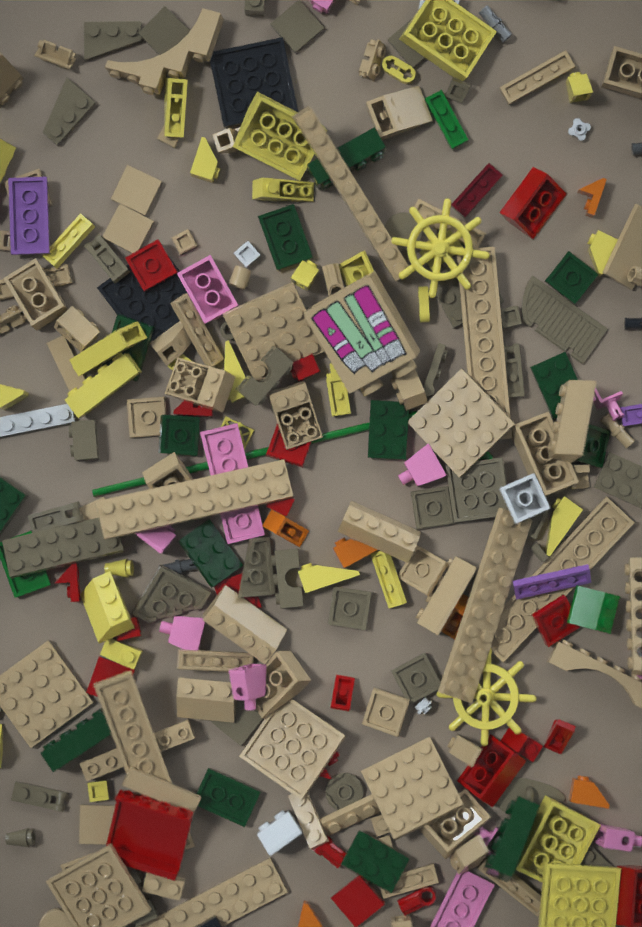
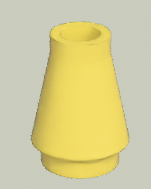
[104,559,134,578]

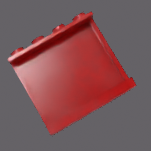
[106,789,194,881]

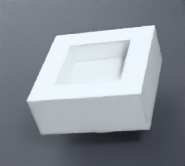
[234,241,261,268]

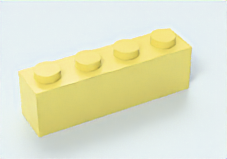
[65,353,142,418]

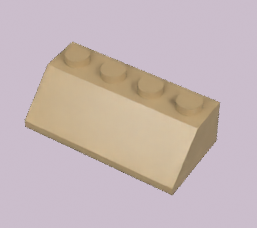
[548,380,597,463]
[511,411,579,497]
[337,500,421,563]
[415,556,477,635]
[202,585,287,664]

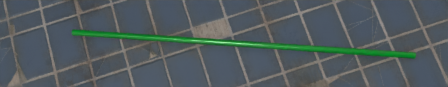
[92,410,419,497]

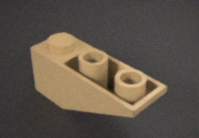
[150,321,206,366]

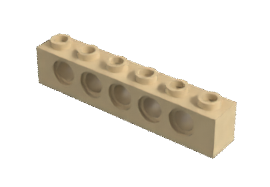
[625,558,642,675]
[79,719,196,781]

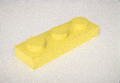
[42,213,95,269]
[370,551,407,608]

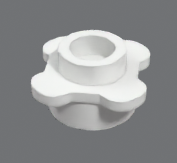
[568,118,591,141]
[414,697,432,715]

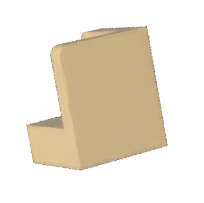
[570,464,590,489]

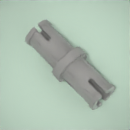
[479,5,512,42]

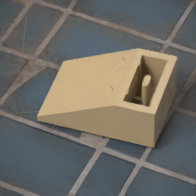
[366,86,433,140]
[165,357,236,413]
[267,380,323,449]

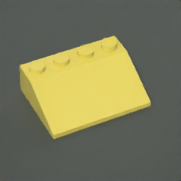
[399,0,497,81]
[233,92,327,181]
[516,795,601,882]

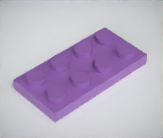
[8,177,50,255]

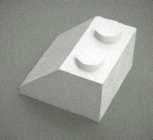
[499,473,550,524]
[257,810,302,856]

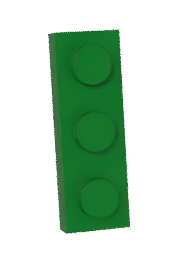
[425,90,468,150]

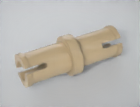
[600,412,635,448]

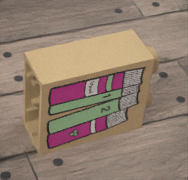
[303,271,420,396]

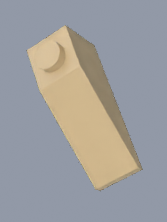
[447,734,481,767]

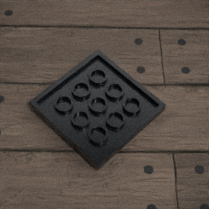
[210,37,298,128]
[97,254,196,345]

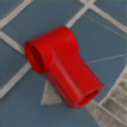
[312,834,346,868]
[397,885,436,916]

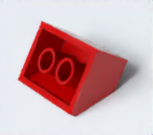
[499,167,567,239]
[457,734,526,808]
[616,865,642,927]

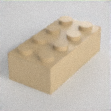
[601,46,642,99]

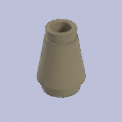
[6,828,36,847]

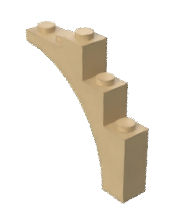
[105,9,224,95]

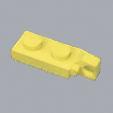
[326,363,351,417]

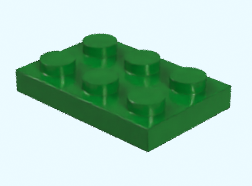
[0,531,52,598]

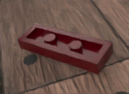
[451,163,503,219]

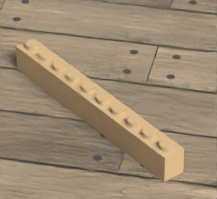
[292,106,408,281]

